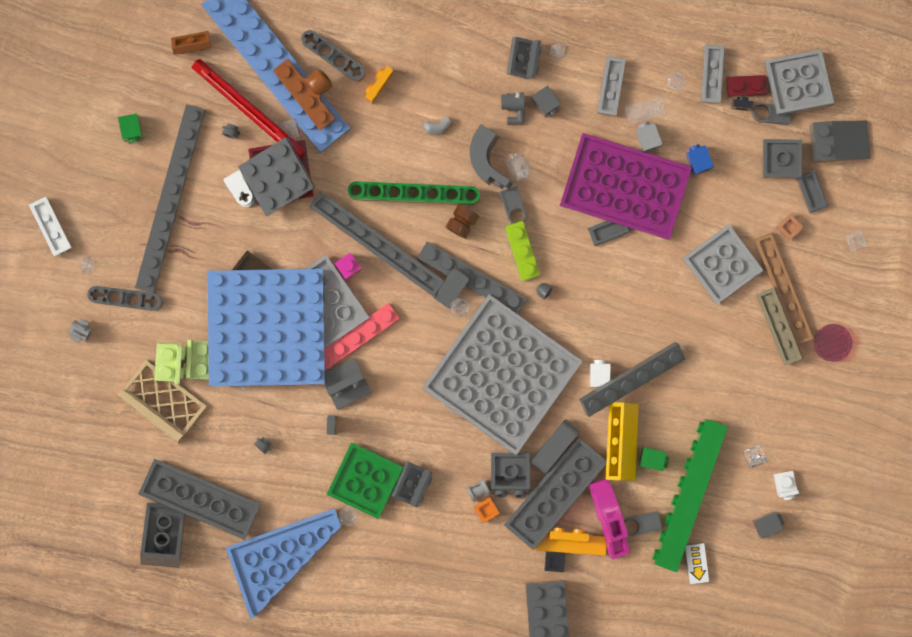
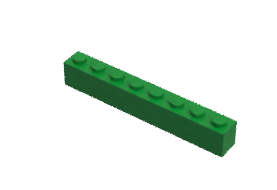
[652,419,728,572]

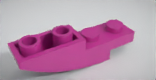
[589,479,630,560]

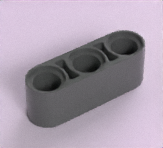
[530,419,580,474]

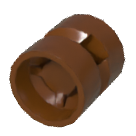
[445,204,480,239]

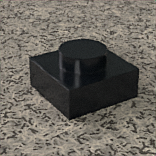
[731,97,753,111]
[544,551,565,572]

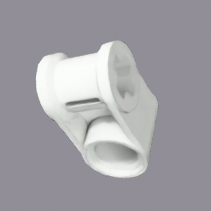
[223,170,255,208]

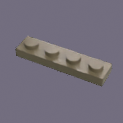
[756,287,803,366]

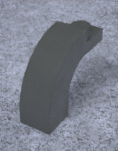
[470,124,513,189]

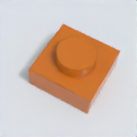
[474,497,500,523]

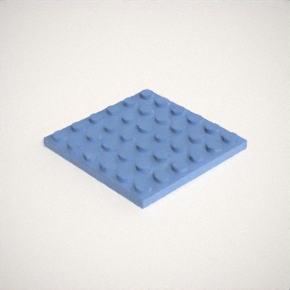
[207,269,325,387]

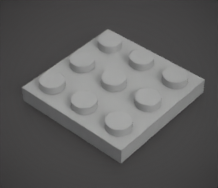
[765,50,834,116]
[682,224,763,305]

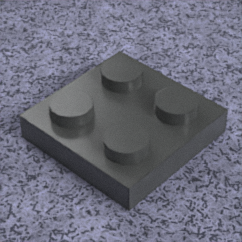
[763,139,802,179]

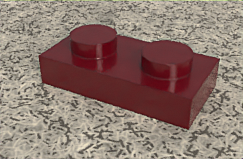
[727,75,767,97]

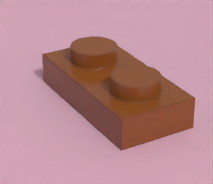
[171,31,211,55]

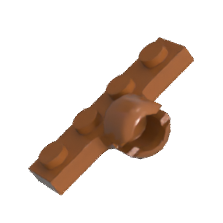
[273,59,336,131]

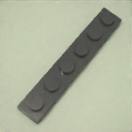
[417,242,526,314]
[579,342,686,417]

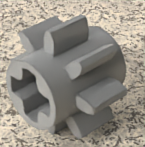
[68,319,92,343]

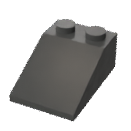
[810,120,870,163]
[140,503,185,568]

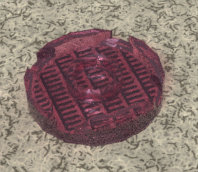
[813,324,853,362]

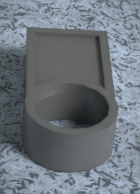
[752,103,791,125]
[500,186,527,224]
[624,511,662,536]

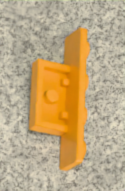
[529,528,606,556]

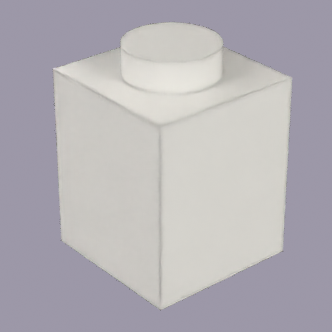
[590,360,610,387]

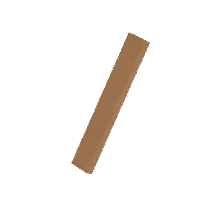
[754,233,814,345]

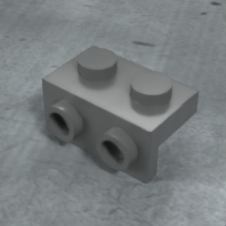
[506,37,541,79]
[391,461,433,507]

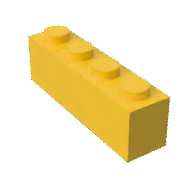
[606,403,639,481]

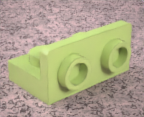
[183,340,209,379]
[154,342,185,384]

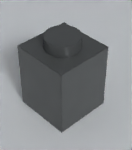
[531,85,561,117]
[752,511,784,539]

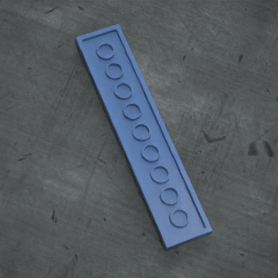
[201,0,350,153]

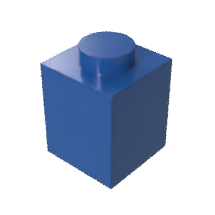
[686,144,714,175]

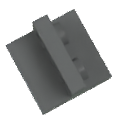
[325,358,372,410]

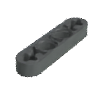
[301,30,365,82]
[87,286,163,311]

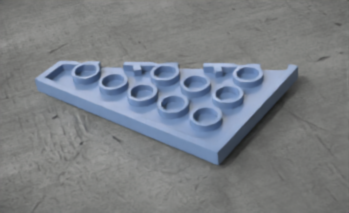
[226,508,341,619]

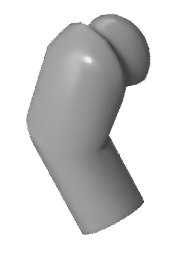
[423,116,453,135]

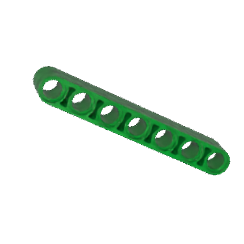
[348,181,480,205]

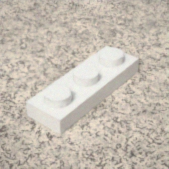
[29,197,72,257]

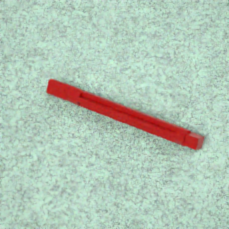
[191,59,306,158]

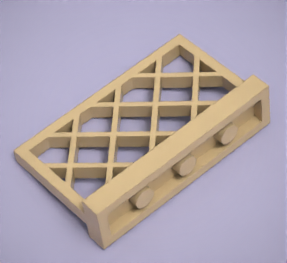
[117,360,207,444]

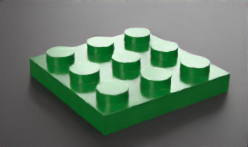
[326,442,403,519]

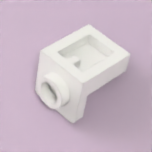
[773,471,799,500]

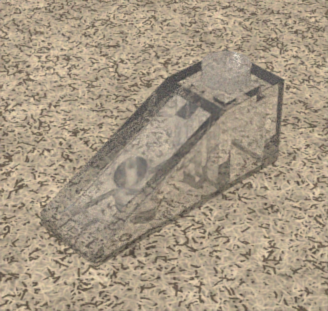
[505,153,532,183]

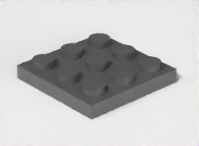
[238,137,316,216]

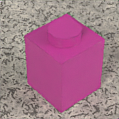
[334,253,362,281]

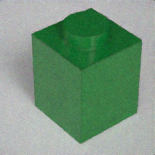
[118,113,144,144]
[639,447,669,471]

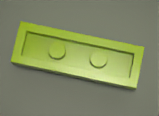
[504,220,540,281]

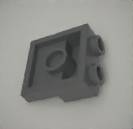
[491,453,530,498]

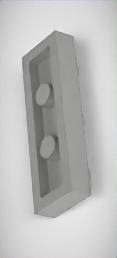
[701,45,724,104]
[597,56,626,116]

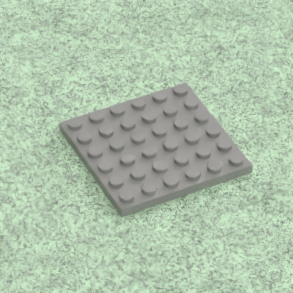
[422,294,583,455]

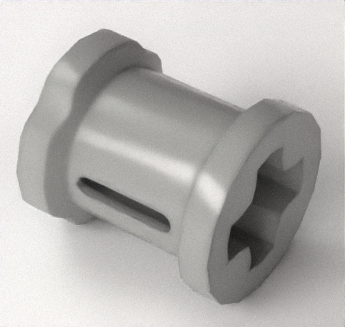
[466,479,491,502]

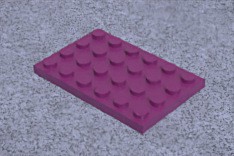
[560,133,692,240]

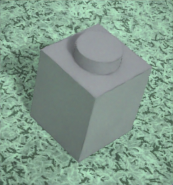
[635,122,662,152]

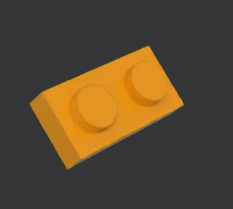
[365,66,394,104]

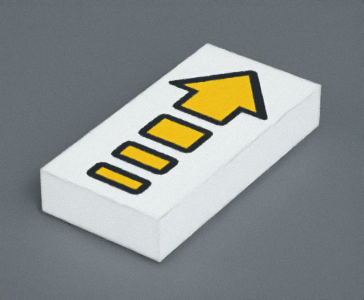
[685,543,709,584]

